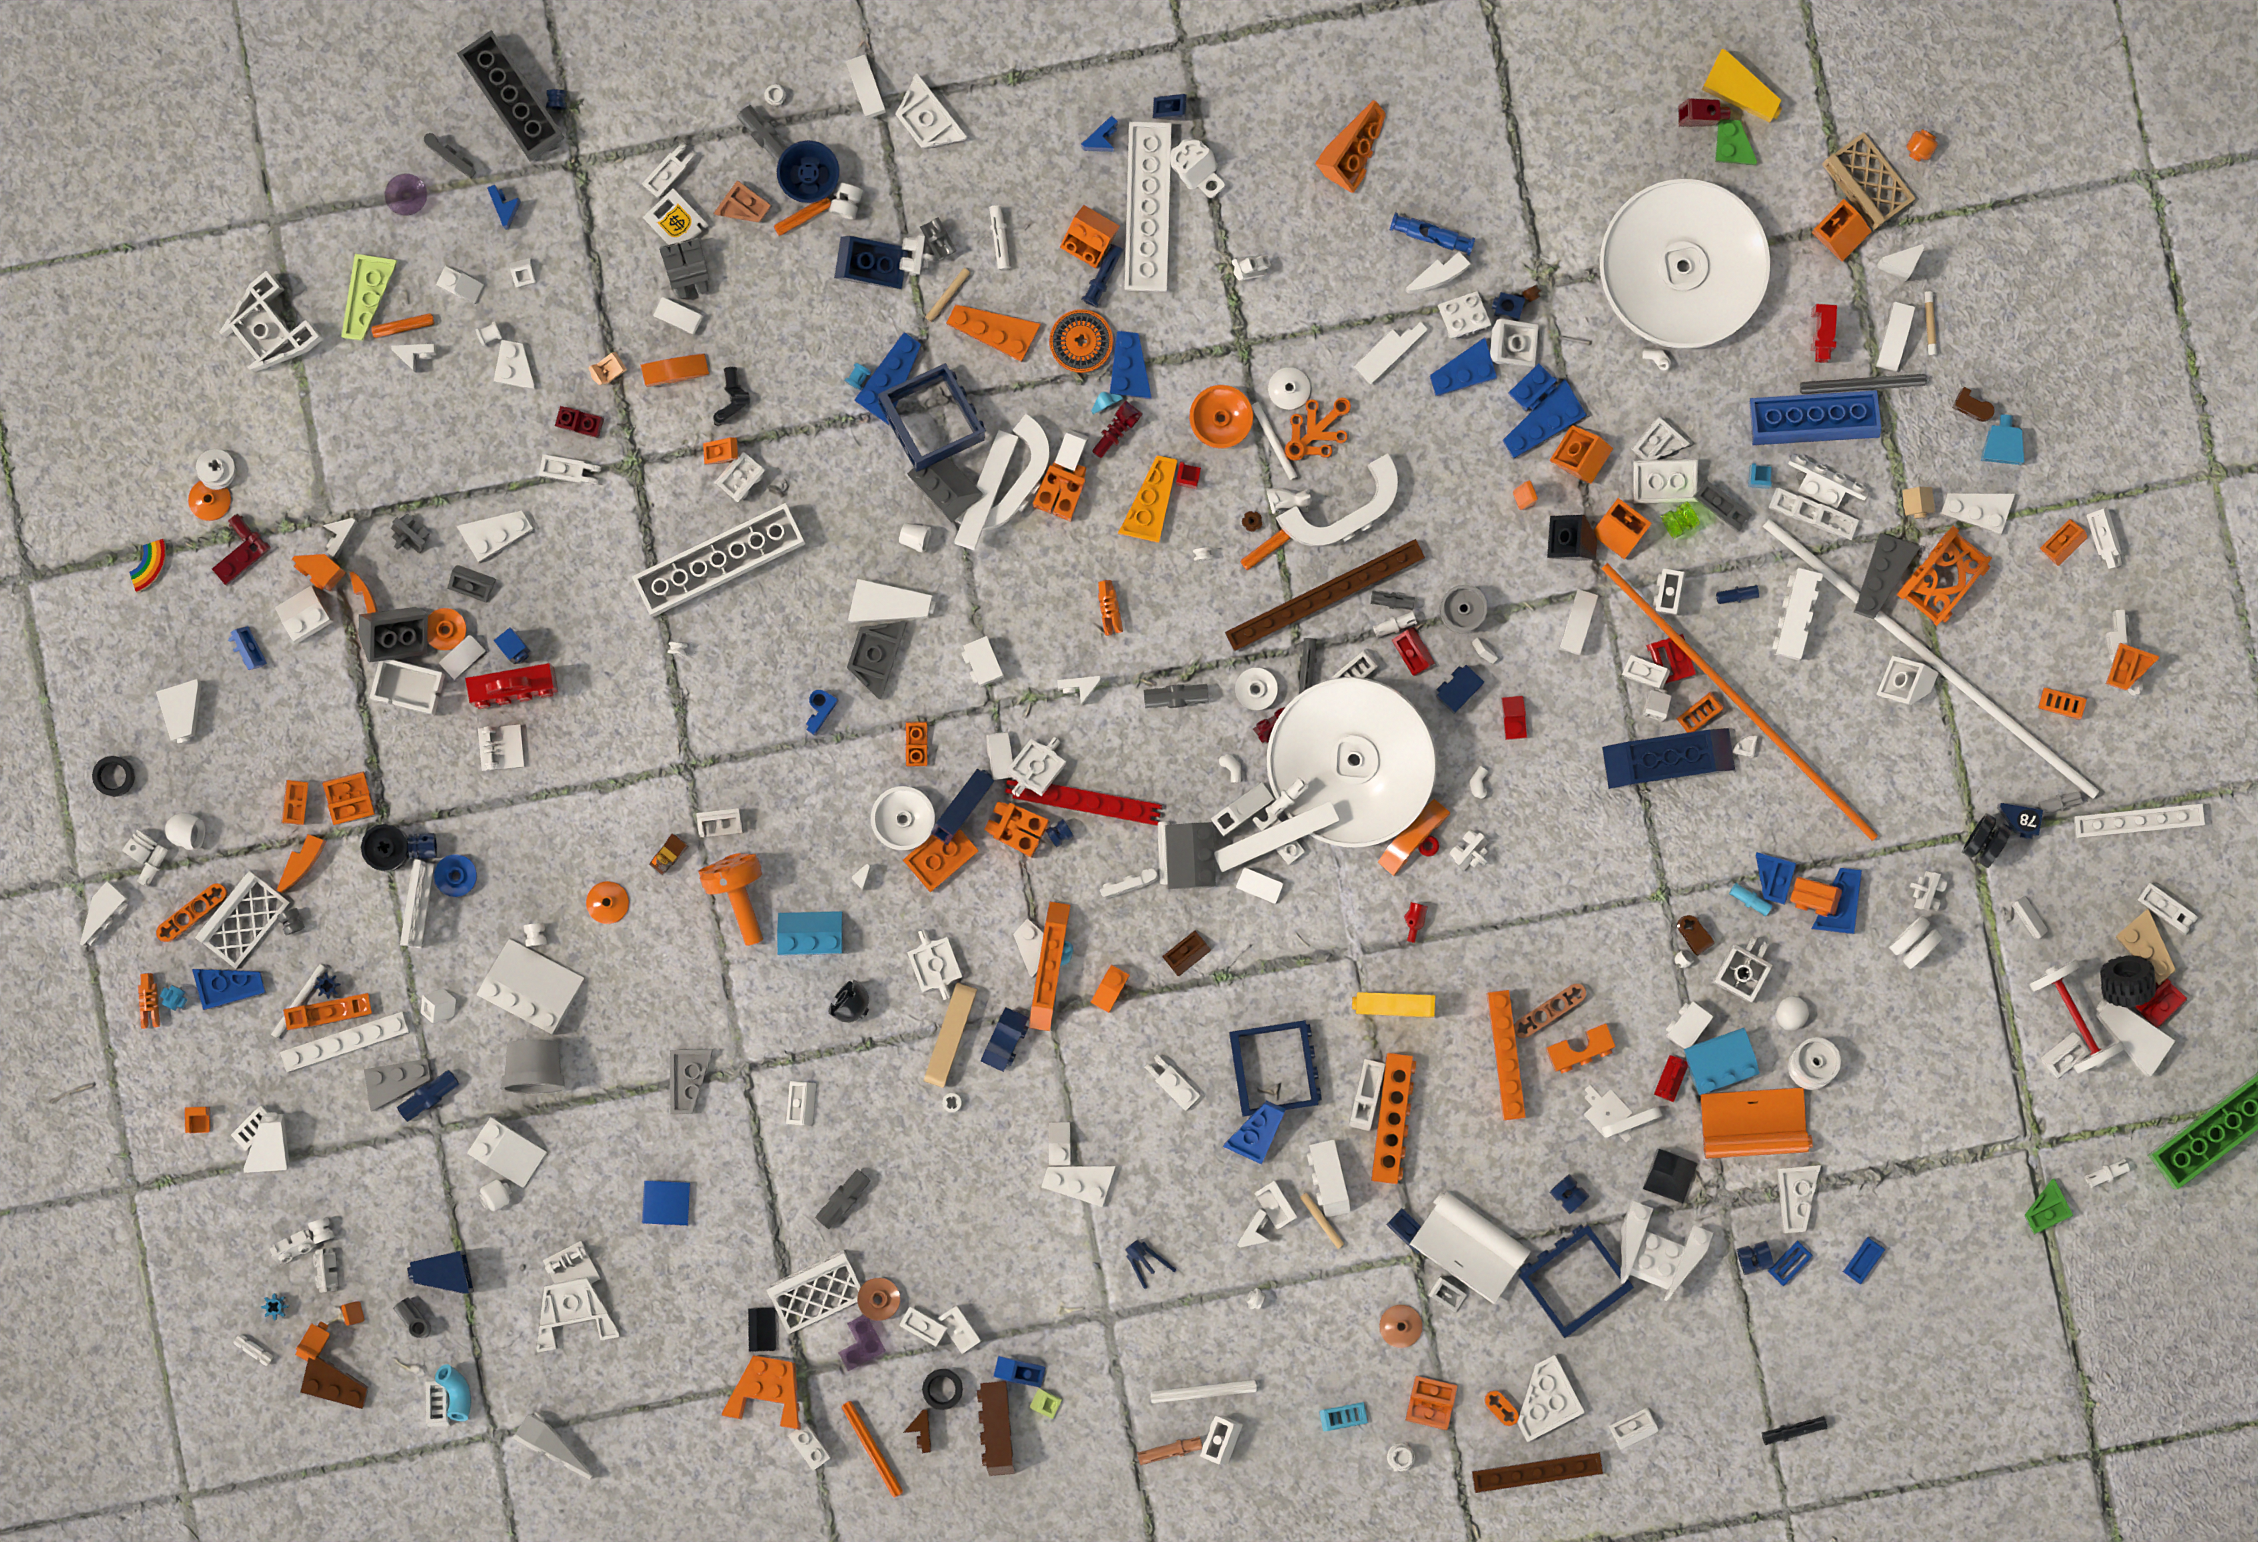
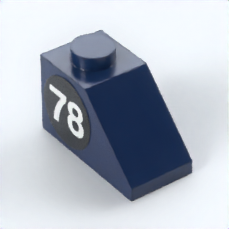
[1997,803,2043,839]

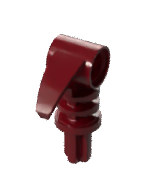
[1092,401,1143,458]

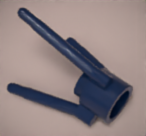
[1125,1239,1176,1289]

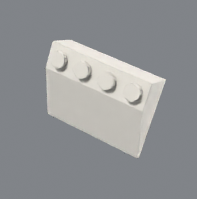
[477,939,585,1035]

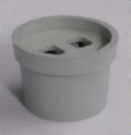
[500,1039,565,1094]

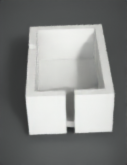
[370,660,445,716]

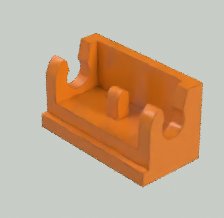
[281,780,309,825]

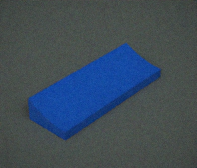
[1749,390,1881,446]

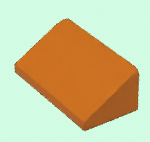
[2040,519,2088,566]

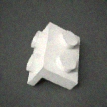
[714,450,765,502]

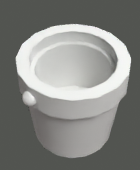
[899,523,931,553]
[1387,1442,1415,1472]

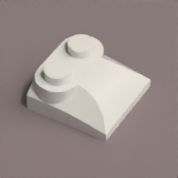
[1490,319,1538,367]

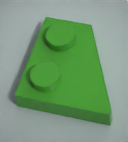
[1715,120,1757,165]

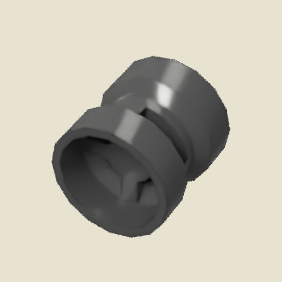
[278,908,305,936]

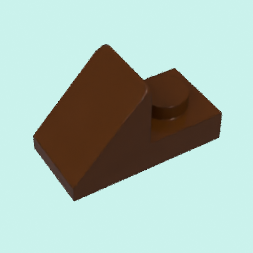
[903,1408,931,1453]

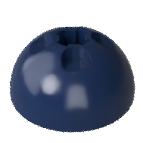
[776,140,839,203]

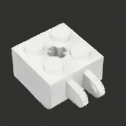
[1712,936,1772,1003]

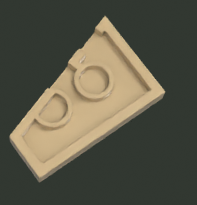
[2115,909,2176,985]

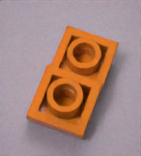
[906,721,928,766]

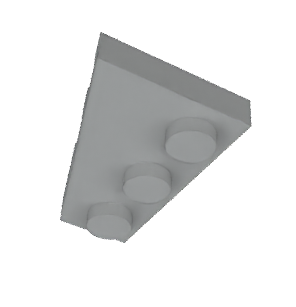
[670,1049,713,1114]
[364,1059,432,1112]

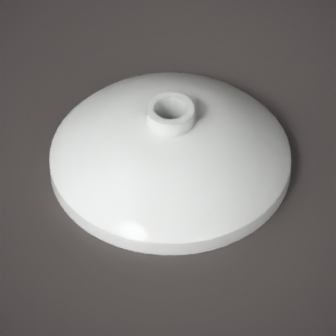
[871,786,935,850]

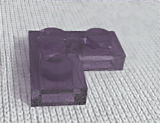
[838,1315,886,1371]

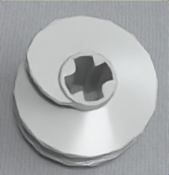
[196,449,235,490]

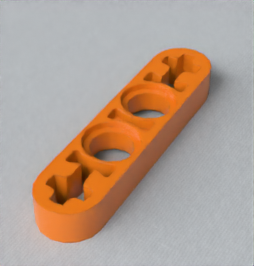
[156,883,228,942]

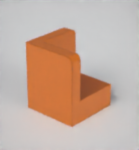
[185,1107,210,1133]

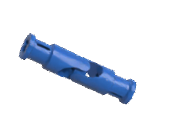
[1389,212,1476,256]

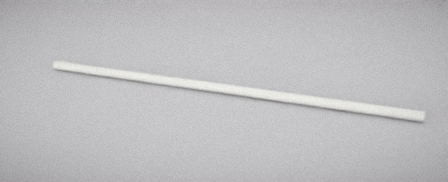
[1763,519,2099,799]

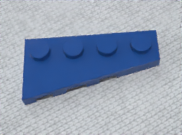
[854,332,921,426]
[1502,379,1587,459]

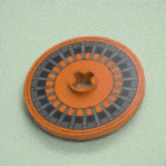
[1049,309,1113,373]

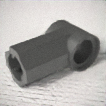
[393,1297,431,1338]

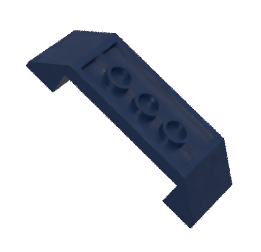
[1602,728,1735,789]

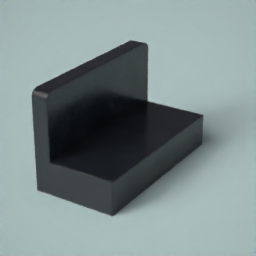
[748,1308,776,1352]

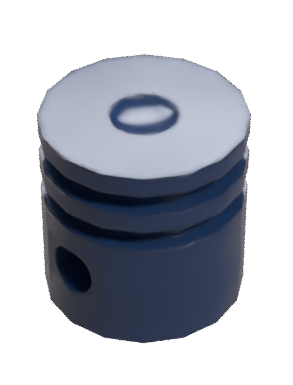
[408,833,437,860]

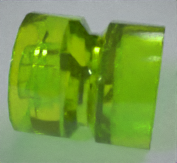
[1661,501,1700,539]

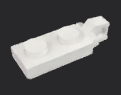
[2087,508,2122,569]

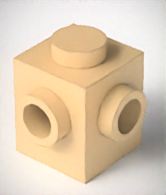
[1902,487,1935,519]

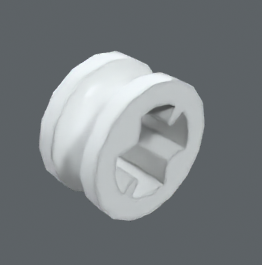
[1193,547,1213,561]
[667,642,688,656]
[942,1093,962,1112]

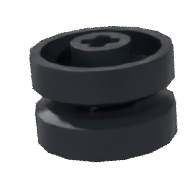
[1962,813,2013,868]
[361,824,410,872]

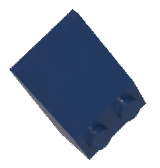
[834,236,908,289]

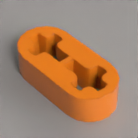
[1484,1390,1519,1426]

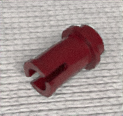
[228,513,253,541]

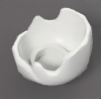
[1775,996,1809,1031]

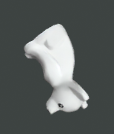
[1266,488,1311,514]

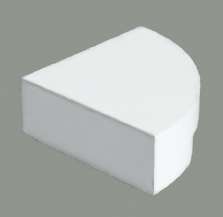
[1472,638,1498,663]
[1732,736,1758,758]

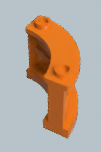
[1896,525,1992,626]

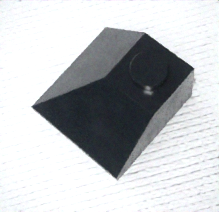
[1547,515,1597,561]
[1643,1149,1698,1204]

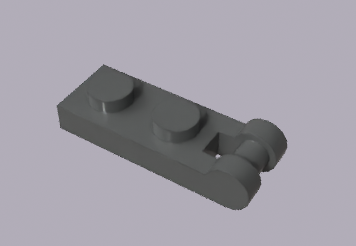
[424,133,476,179]
[1693,480,1752,532]

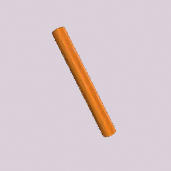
[841,1401,903,1497]

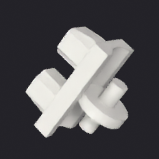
[899,235,935,276]
[1232,255,1271,281]
[1450,830,1489,871]
[1910,871,1947,911]

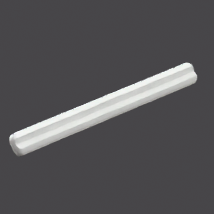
[1151,1380,1257,1403]

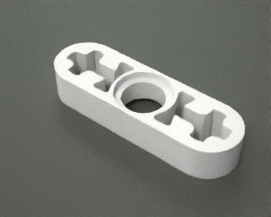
[1601,1106,1662,1138]

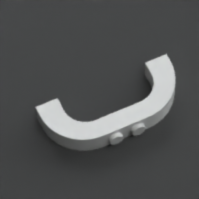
[954,414,1050,531]
[1275,453,1398,546]

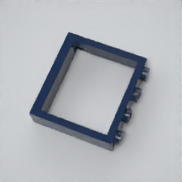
[878,363,986,472]
[1229,1020,1322,1117]
[1518,1224,1634,1338]

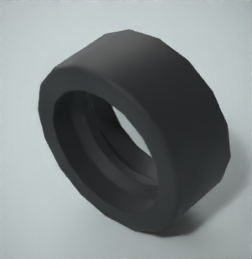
[92,756,135,797]
[922,1369,963,1410]

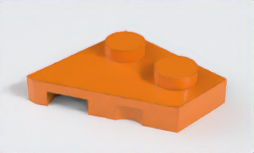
[2105,643,2159,691]

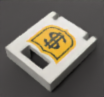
[643,189,708,246]

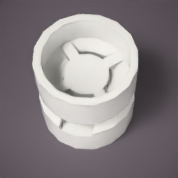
[829,183,863,220]

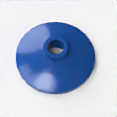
[434,854,477,897]

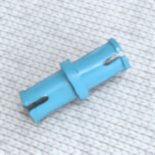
[1729,883,1772,916]

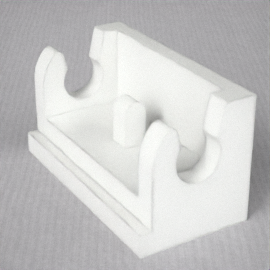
[696,808,743,838]
[1254,1181,1297,1229]
[938,1305,981,1354]

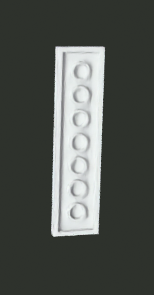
[1124,122,1171,292]

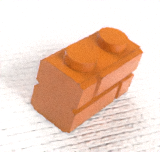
[1790,877,1842,917]

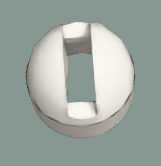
[1675,949,1694,968]

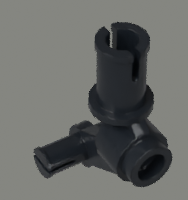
[713,367,750,426]

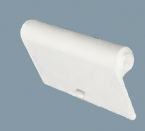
[1410,1191,1531,1304]

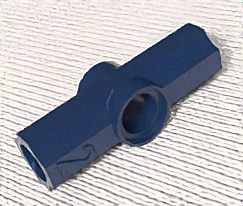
[396,1070,460,1122]

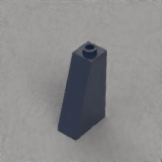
[931,768,994,845]

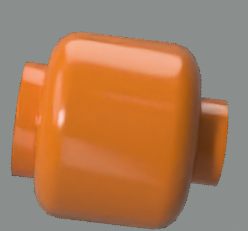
[1906,129,1938,162]

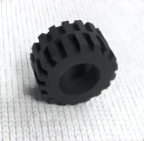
[2100,955,2156,1007]

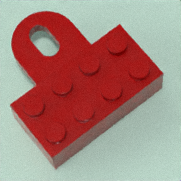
[465,663,558,709]

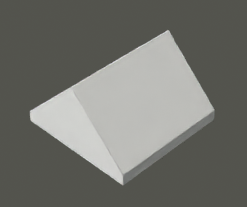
[1877,244,1924,281]

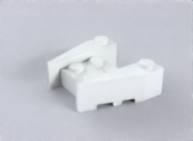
[220,271,324,372]
[1621,1201,1713,1301]

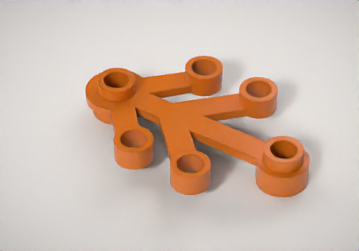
[1285,398,1351,461]

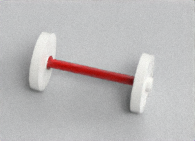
[2029,959,2125,1073]

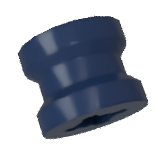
[546,89,567,110]

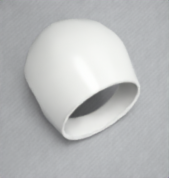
[165,812,205,850]

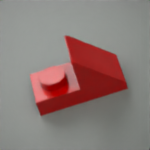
[1501,696,1527,740]

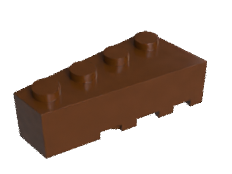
[977,1381,1015,1476]

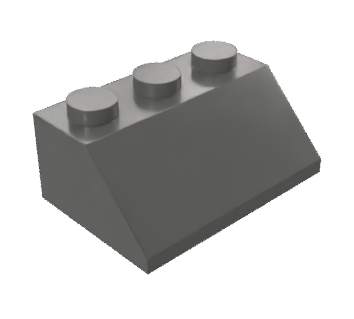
[907,458,983,523]
[358,607,428,663]
[1165,822,1216,889]

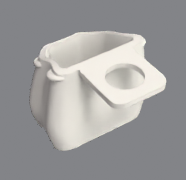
[1171,139,1225,198]

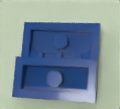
[642,1181,690,1226]

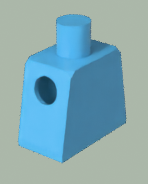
[1980,414,2024,465]

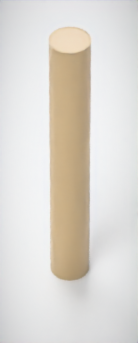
[925,268,970,323]
[1300,1192,1344,1249]

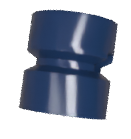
[1549,1174,1589,1215]
[1737,1241,1774,1275]

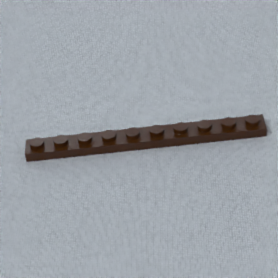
[1225,539,1425,652]

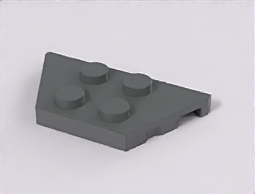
[847,621,907,700]

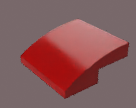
[2134,978,2187,1029]

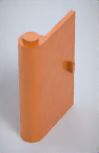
[1701,1087,1813,1159]

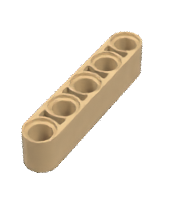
[924,982,977,1088]

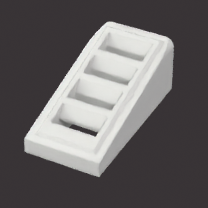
[1332,649,1379,679]
[231,1105,269,1151]
[426,1381,450,1427]

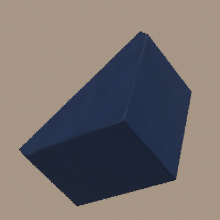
[1152,94,1187,121]

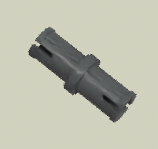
[1371,591,1415,611]

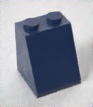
[407,1250,474,1294]

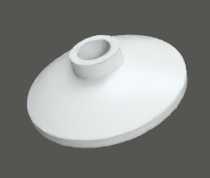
[1268,367,1310,410]
[1235,668,1278,710]

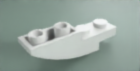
[2106,610,2143,696]

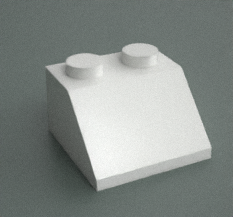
[275,586,333,644]

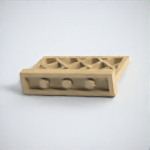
[1822,132,1916,231]

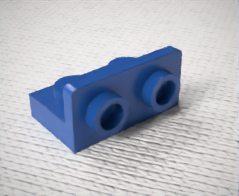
[1508,363,1557,412]

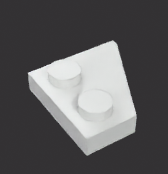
[1013,919,1044,977]

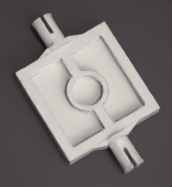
[1006,737,1066,797]
[907,929,962,1000]

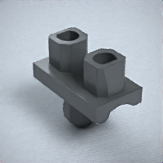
[920,217,957,261]
[391,514,430,553]

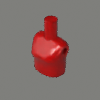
[1404,902,1428,943]

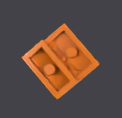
[322,771,375,825]
[1405,1376,1457,1431]

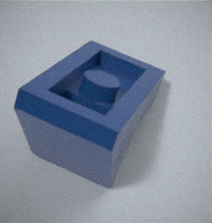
[1081,116,1118,152]
[487,184,521,230]

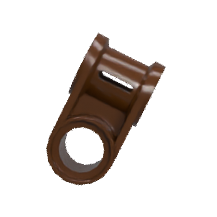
[1677,915,1715,956]

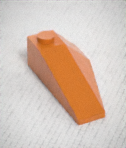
[1315,100,1386,193]

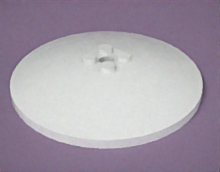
[1599,179,1770,349]
[1267,677,1437,847]

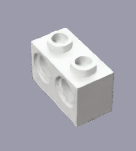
[788,1422,832,1471]

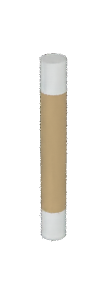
[1924,291,1937,356]

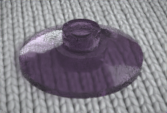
[385,173,427,216]

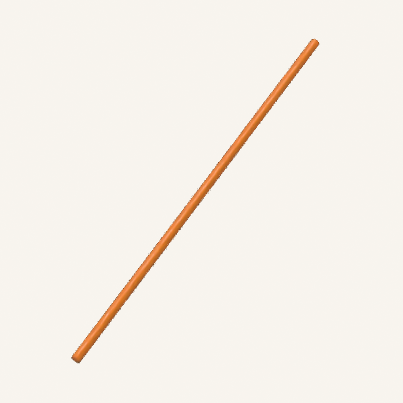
[1601,563,1878,841]

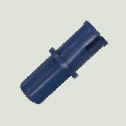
[1716,585,1759,604]

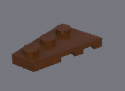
[300,1356,369,1409]

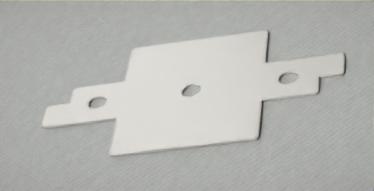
[1584,1085,1632,1142]

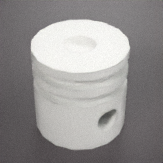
[122,829,158,864]

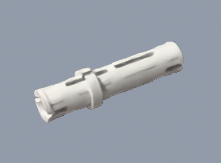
[989,205,1011,270]

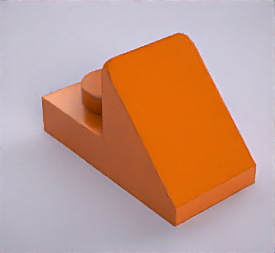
[703,437,738,464]

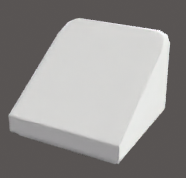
[510,258,536,287]
[852,864,871,890]

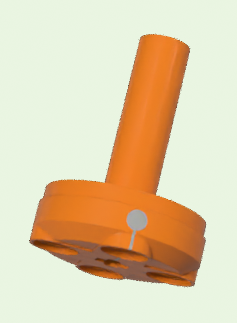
[698,853,763,946]

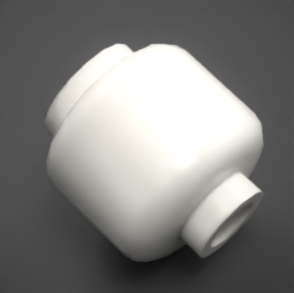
[478,1180,512,1211]

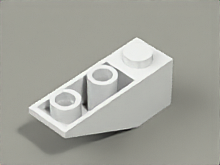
[1210,782,1274,837]
[80,881,130,947]

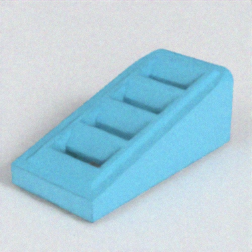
[1319,1402,1368,1432]

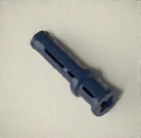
[1081,244,1124,308]

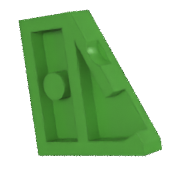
[2024,1179,2073,1235]

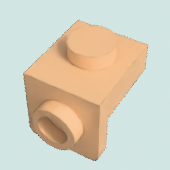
[588,352,627,385]

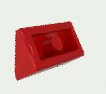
[1391,627,1435,676]

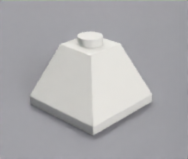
[1876,656,1938,705]

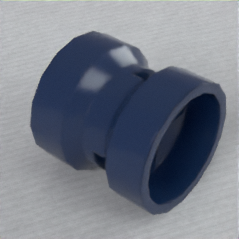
[1045,819,1074,848]

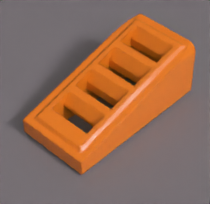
[1513,480,1538,510]
[2038,688,2087,720]
[1676,691,1724,733]

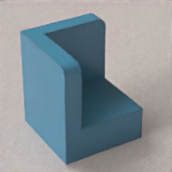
[1748,463,1772,489]

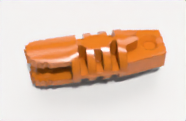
[1098,580,1123,636]
[138,973,160,1029]

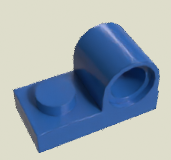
[806,690,838,736]

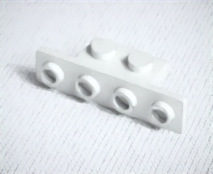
[1788,454,1869,509]

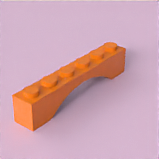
[1486,990,1526,1121]

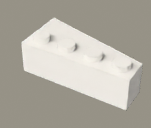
[1772,568,1823,661]

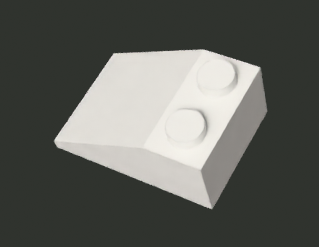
[467,1117,547,1188]

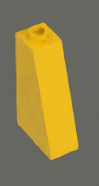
[1702,48,1782,123]
[1352,992,1435,1018]

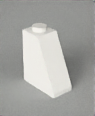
[156,679,202,744]
[244,1112,289,1173]

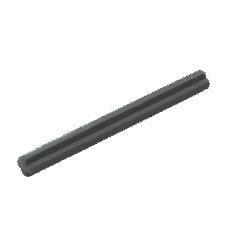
[1800,374,1927,394]

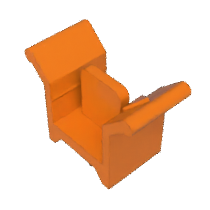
[295,1321,330,1362]

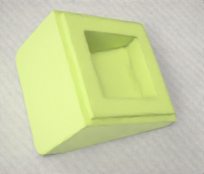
[1030,1388,1062,1419]

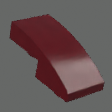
[555,406,604,439]

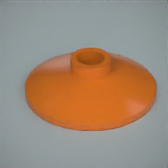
[188,481,231,521]
[427,608,466,651]
[586,881,629,924]

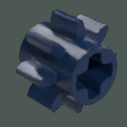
[314,972,341,999]

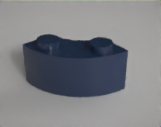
[981,1007,1029,1072]

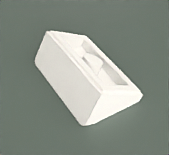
[439,635,486,680]
[1236,867,1284,904]
[2012,896,2048,939]
[2041,1032,2090,1079]
[786,1081,816,1126]
[1609,1408,1658,1450]

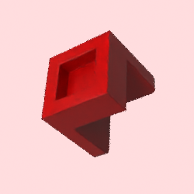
[1176,462,1201,489]

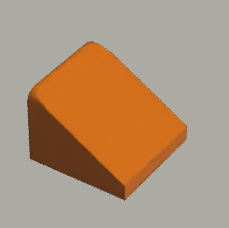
[341,1301,365,1326]

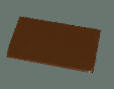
[1162,930,1211,977]

